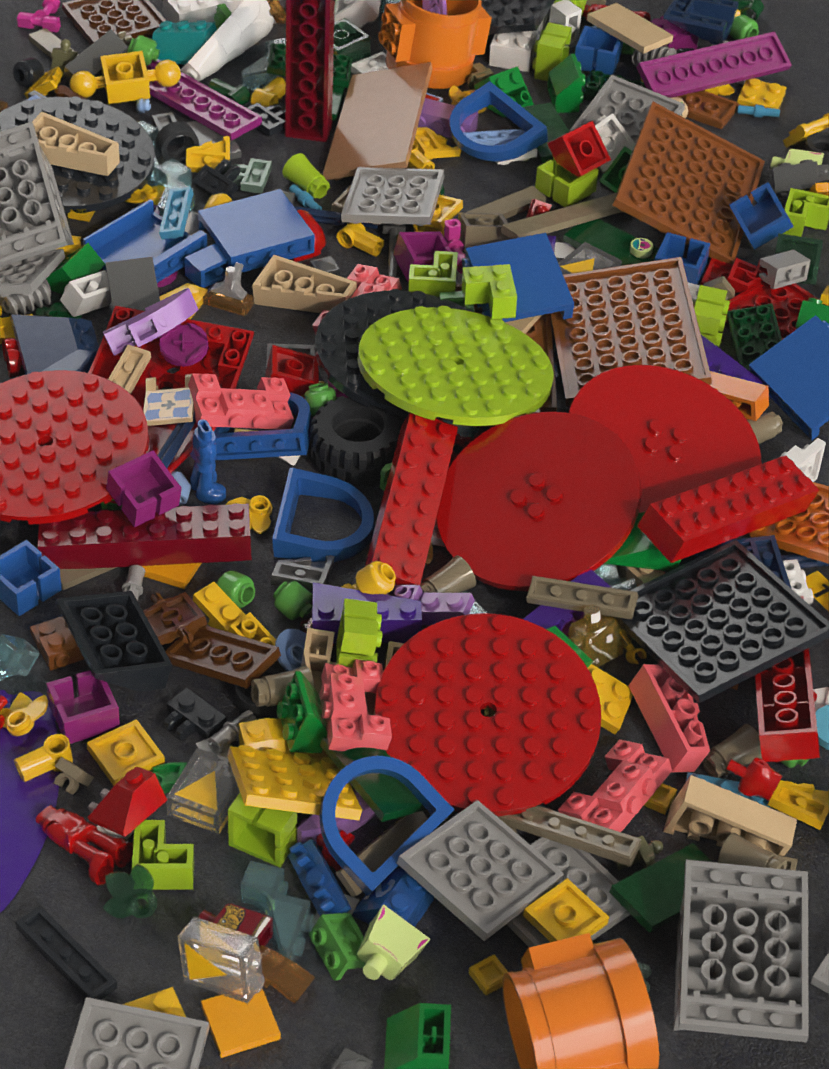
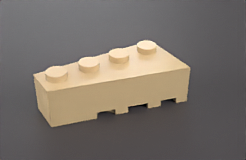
[32,112,120,176]
[252,255,357,313]
[663,775,797,856]

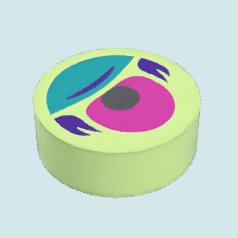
[630,238,653,258]

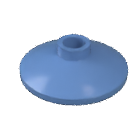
[275,629,306,671]

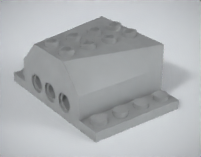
[0,122,74,267]
[673,860,809,1043]

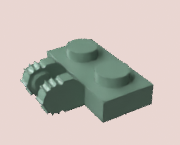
[233,158,272,194]

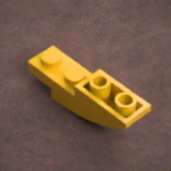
[192,582,276,646]

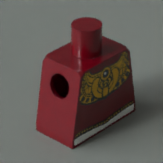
[196,903,273,977]

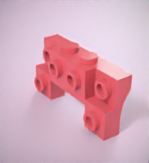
[312,264,402,335]
[188,373,294,430]
[320,659,392,752]
[558,739,672,832]

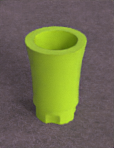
[282,153,330,199]

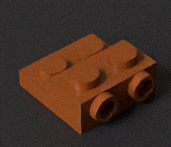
[30,616,84,671]

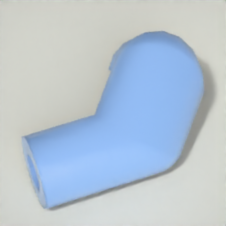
[136,98,151,114]
[171,471,191,505]

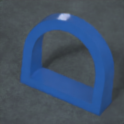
[450,81,548,161]
[214,392,312,460]
[272,468,374,562]
[319,756,454,896]

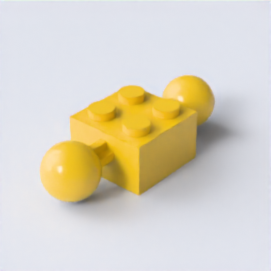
[70,51,181,104]

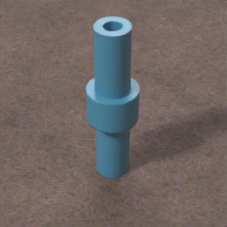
[737,105,780,118]
[289,184,322,210]

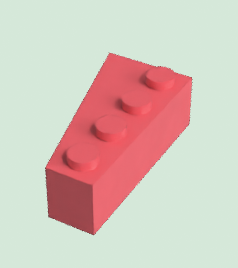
[629,664,710,773]

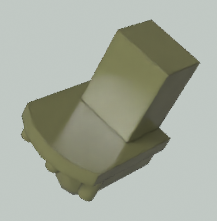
[51,39,78,76]
[468,62,494,91]
[613,835,664,871]

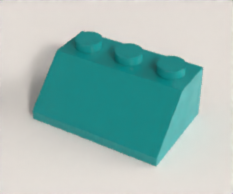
[152,20,217,64]

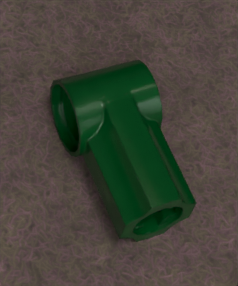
[733,0,764,21]
[208,78,251,106]

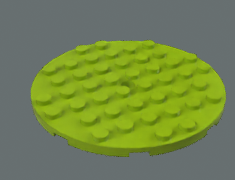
[357,306,554,426]

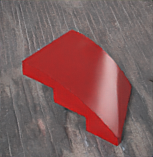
[700,258,768,293]

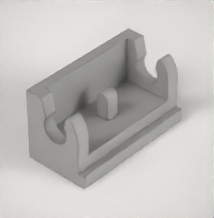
[759,250,811,289]

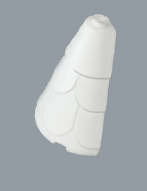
[181,0,274,81]

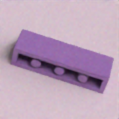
[418,98,478,138]

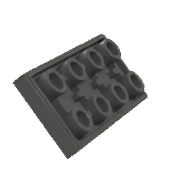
[106,257,160,311]

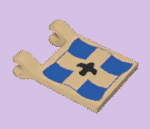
[143,374,194,426]

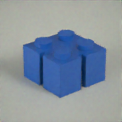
[575,26,623,75]
[729,182,794,249]
[654,232,711,285]
[0,540,62,616]

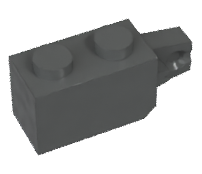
[773,159,829,198]

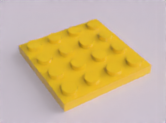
[227,745,362,820]

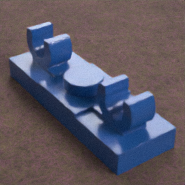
[288,839,352,916]

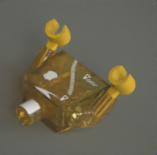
[568,605,647,667]

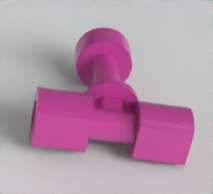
[17,0,61,32]
[444,219,465,274]

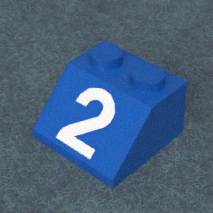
[352,868,434,927]

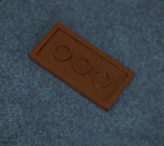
[165,625,281,689]

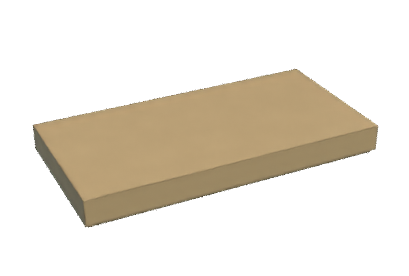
[587,3,673,54]

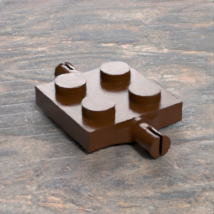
[143,592,207,645]

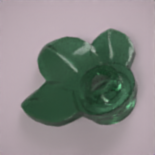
[103,864,158,918]

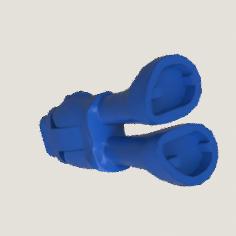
[190,419,226,504]

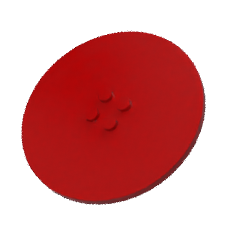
[568,365,762,513]
[436,412,642,591]

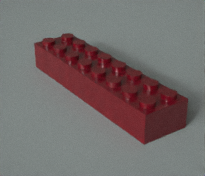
[285,0,335,142]
[37,503,252,569]

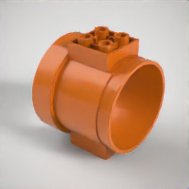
[378,0,492,89]
[502,933,659,1069]

